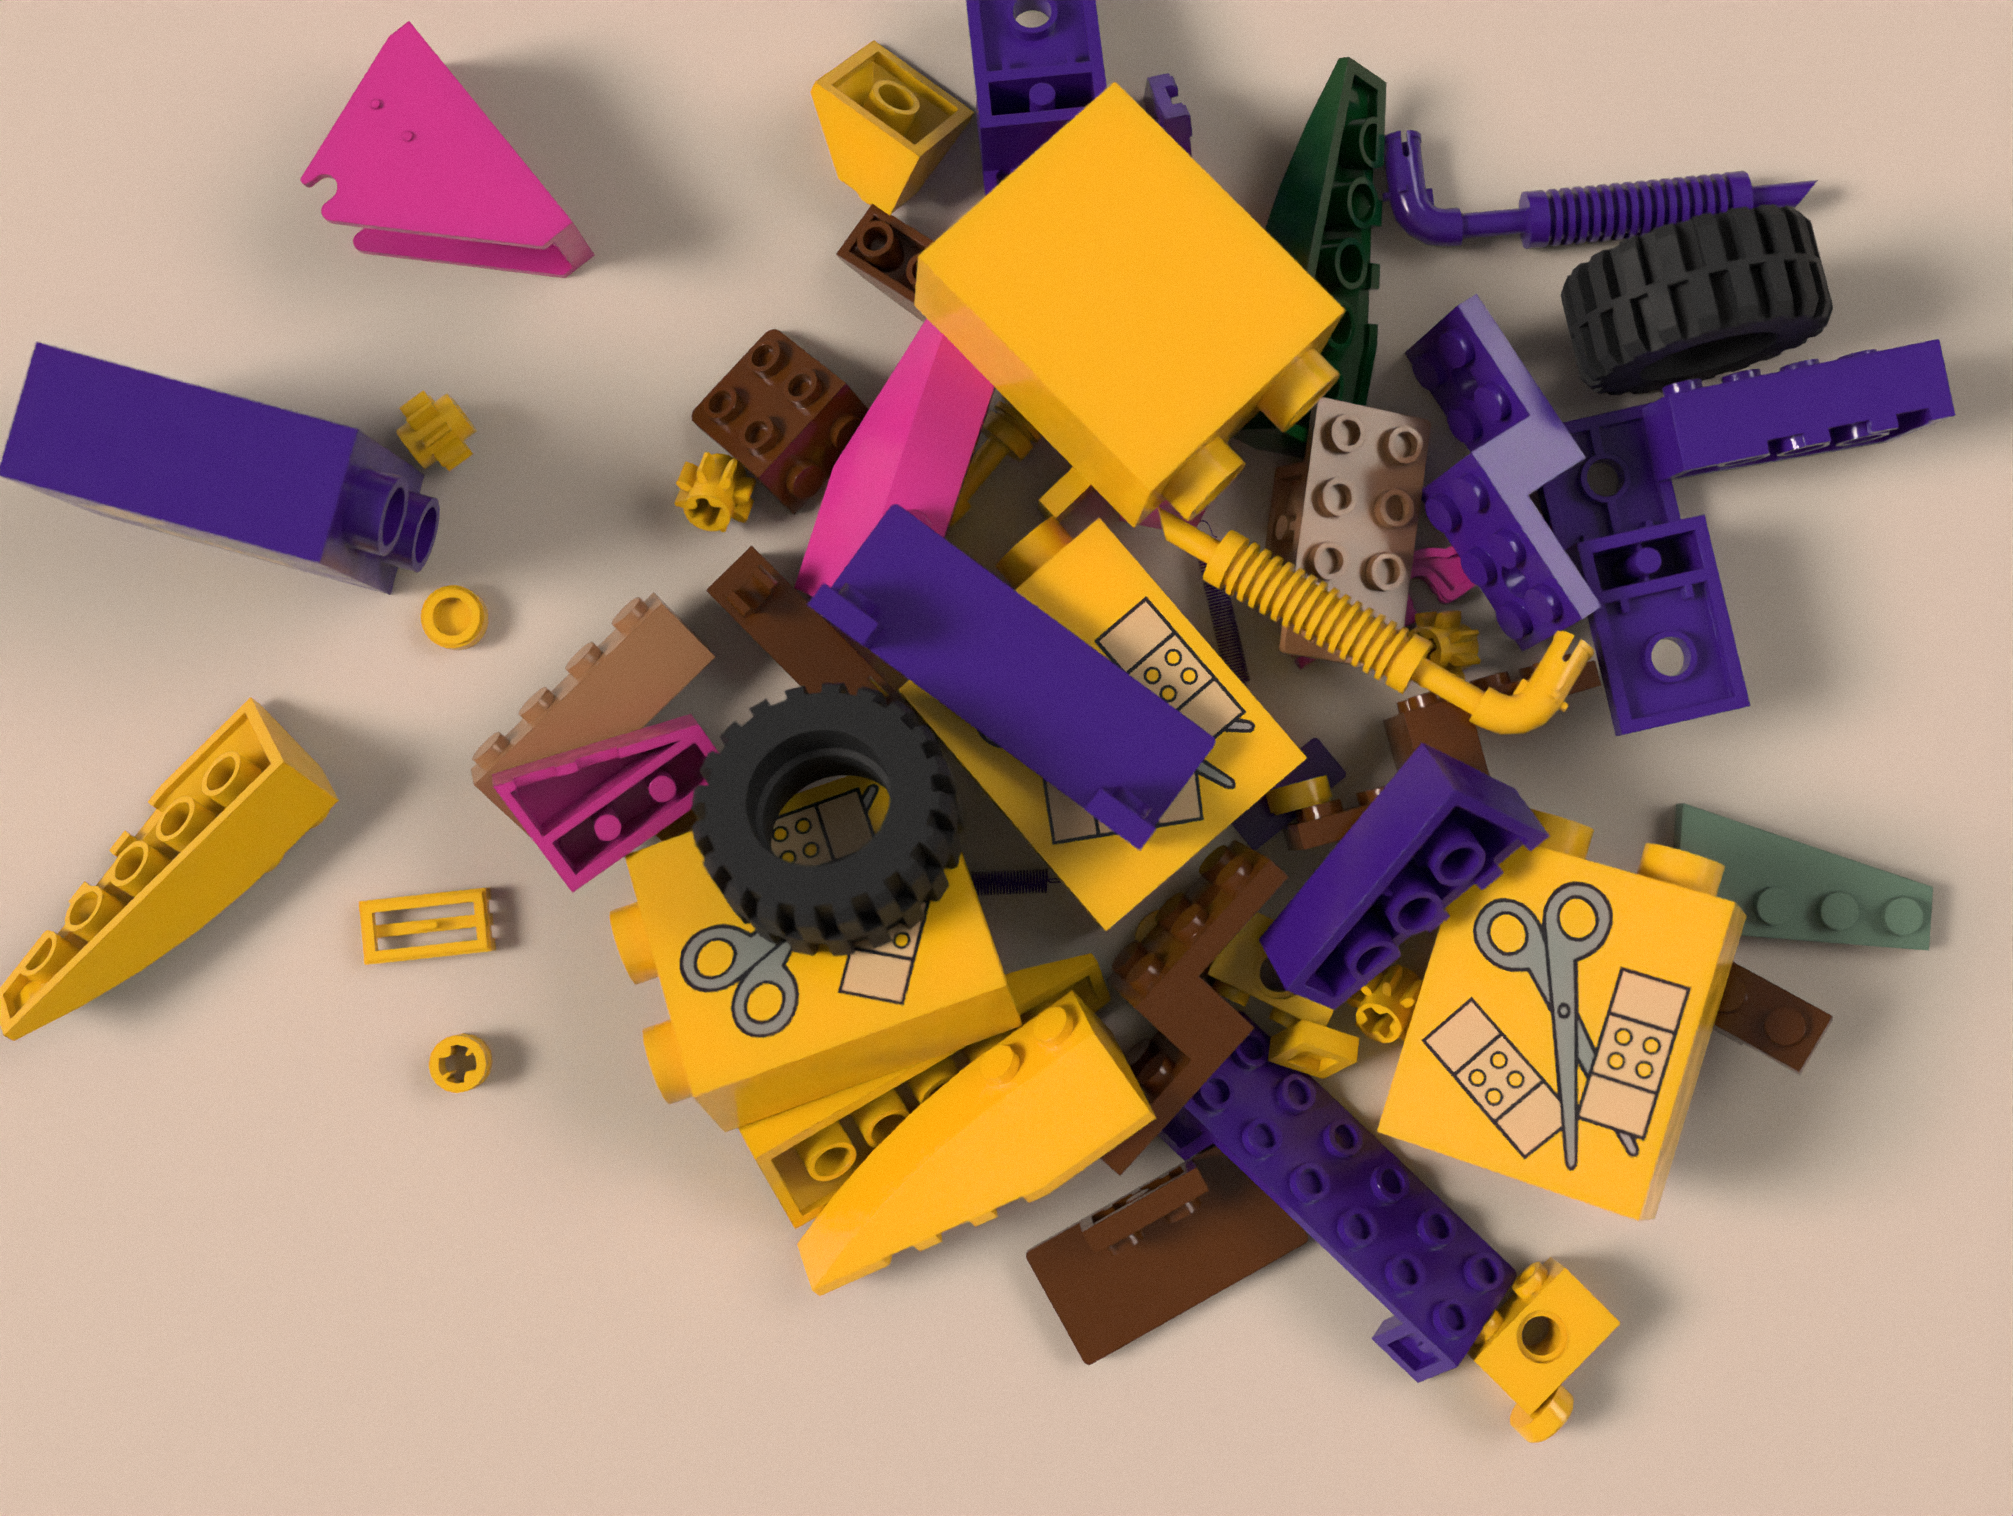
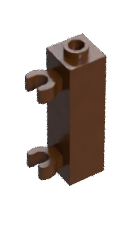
[706,545,916,715]

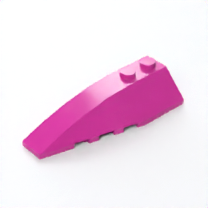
[794,318,996,596]

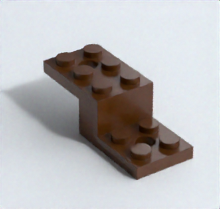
[1282,653,1602,851]
[1101,839,1289,1176]

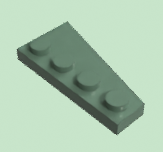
[1673,803,1933,951]

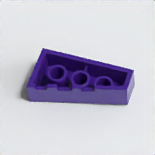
[1641,339,1956,483]

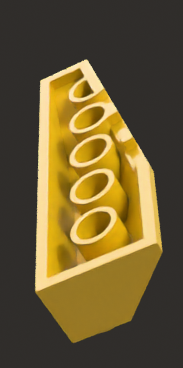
[0,697,339,1041]
[738,953,1111,1230]
[797,990,1156,1296]

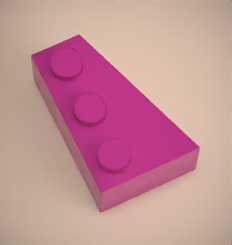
[492,714,720,893]

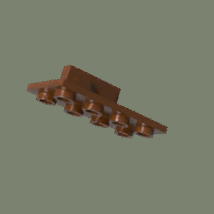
[1026,1145,1308,1365]

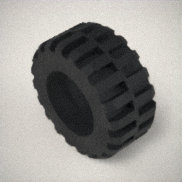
[1560,205,1833,395]
[691,683,964,957]

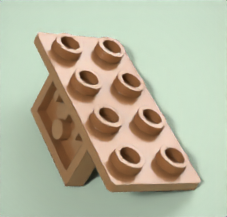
[1265,397,1431,667]

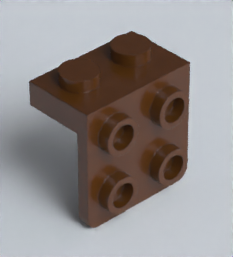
[691,329,869,515]

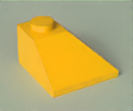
[810,40,974,216]

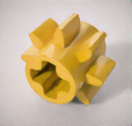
[396,390,477,472]
[674,452,756,532]
[1408,610,1481,688]
[1347,964,1423,1044]

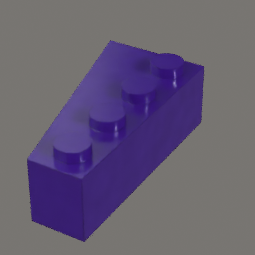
[1259,742,1549,1010]

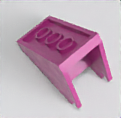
[300,21,594,278]

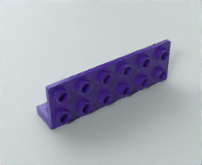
[807,504,1215,850]
[1158,1011,1517,1383]

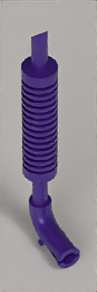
[1382,130,1818,249]

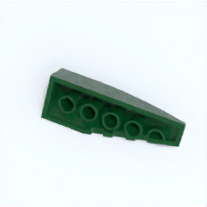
[1232,57,1387,458]

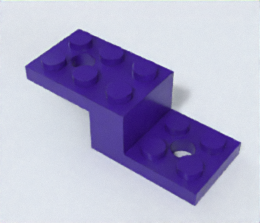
[965,0,1107,196]
[1405,294,1601,652]
[1537,402,1751,736]

